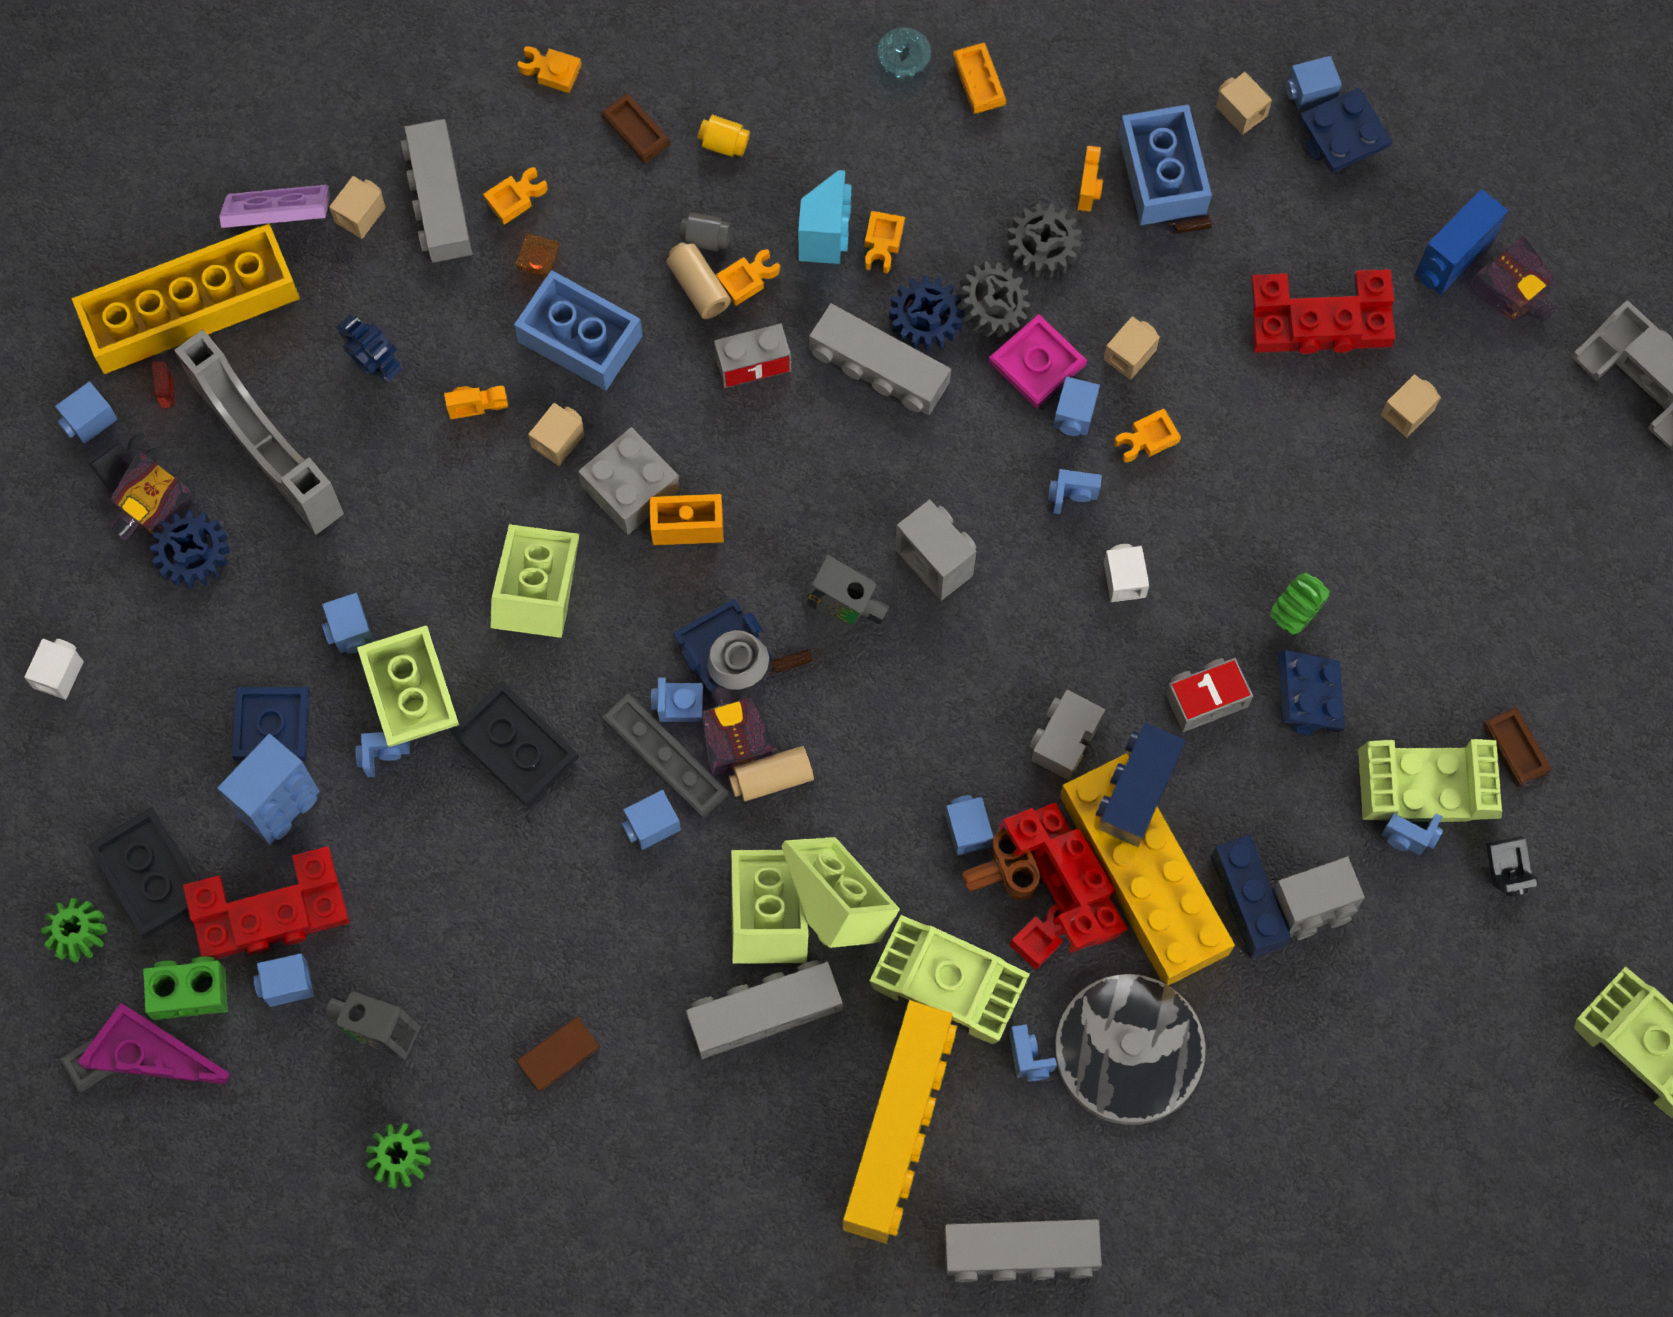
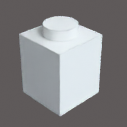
[1104,544,1149,602]
[24,639,84,700]

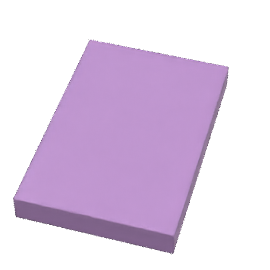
[219,185,330,228]

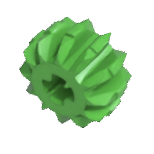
[1270,573,1329,635]
[41,898,107,963]
[366,1123,431,1189]

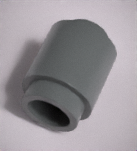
[679,212,731,251]

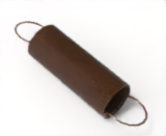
[1165,215,1221,234]
[765,648,821,674]

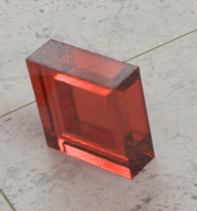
[152,361,176,408]

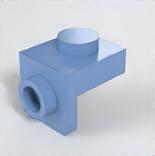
[1381,813,1443,856]

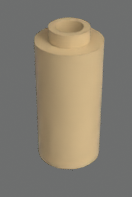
[666,243,731,319]
[729,746,814,802]

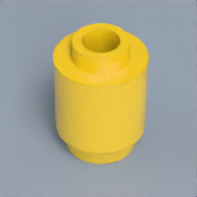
[698,115,750,157]

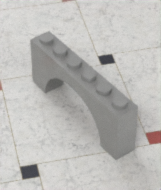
[174,330,344,535]

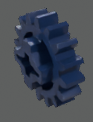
[889,276,964,351]
[336,314,402,382]
[150,510,230,588]

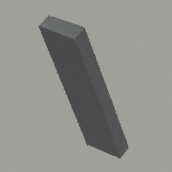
[602,693,729,819]

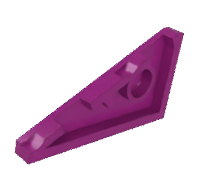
[77,1003,230,1084]

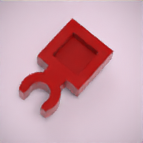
[1009,904,1065,970]

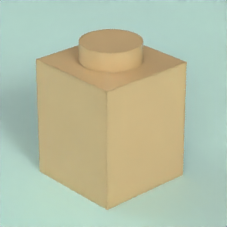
[1216,72,1272,135]
[329,176,386,239]
[1104,316,1160,380]
[1381,374,1441,438]
[528,403,585,466]

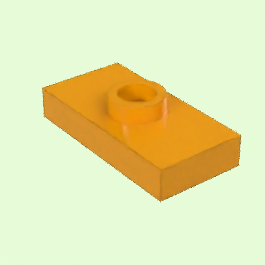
[952,42,1006,114]

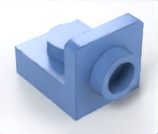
[1048,469,1102,514]
[651,677,703,722]
[356,732,410,777]
[1009,1024,1057,1082]

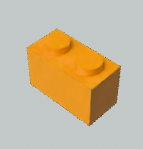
[650,494,724,545]

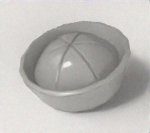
[707,630,769,690]

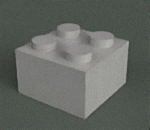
[578,427,680,535]
[895,499,976,601]
[1273,857,1365,940]

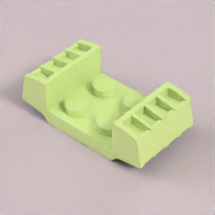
[1358,739,1502,822]
[869,915,1030,1044]
[1574,967,1673,1119]

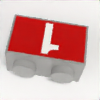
[714,323,791,388]
[1165,658,1253,732]

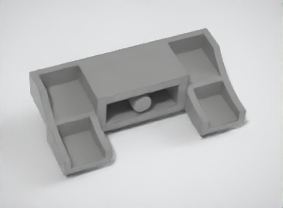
[1572,300,1673,451]

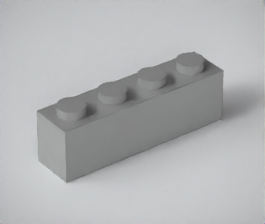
[401,119,472,263]
[809,303,951,415]
[686,960,843,1059]
[944,1219,1102,1282]

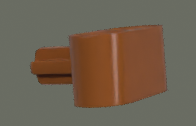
[962,829,1040,901]

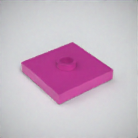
[988,314,1087,409]

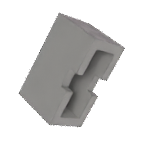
[1029,690,1106,781]

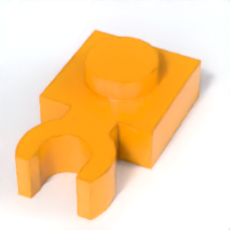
[517,46,582,93]
[1078,145,1103,212]
[483,167,548,225]
[865,211,905,274]
[716,249,780,306]
[444,386,508,420]
[1114,408,1181,462]

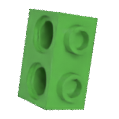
[144,957,228,1020]

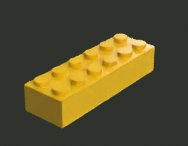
[72,223,300,374]
[1060,753,1235,986]
[843,1000,958,1244]

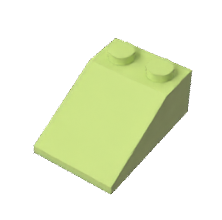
[491,524,579,638]
[357,625,459,747]
[781,837,900,948]
[731,850,808,964]

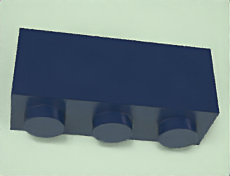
[1095,723,1186,848]
[1211,835,1291,959]

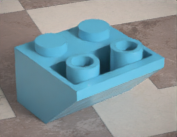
[798,170,852,264]

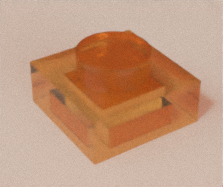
[516,233,560,277]

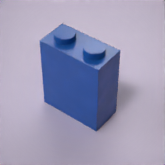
[1415,189,1508,295]

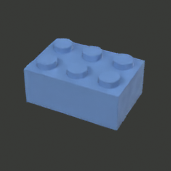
[1118,104,1212,225]
[514,270,643,391]
[217,733,320,845]

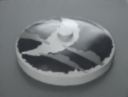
[1055,974,1205,1125]

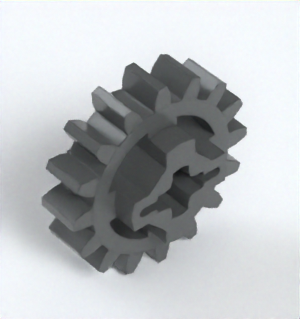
[1007,204,1082,278]
[956,261,1030,338]

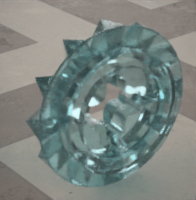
[877,27,931,78]

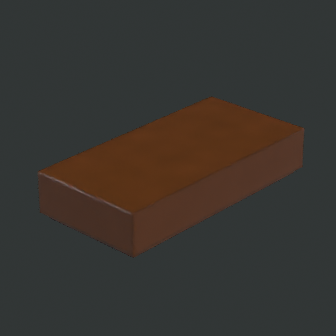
[601,93,670,164]
[1483,707,1552,788]
[517,1017,600,1093]

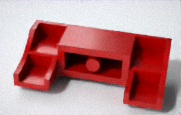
[1251,269,1395,354]
[998,803,1128,953]
[183,846,350,960]

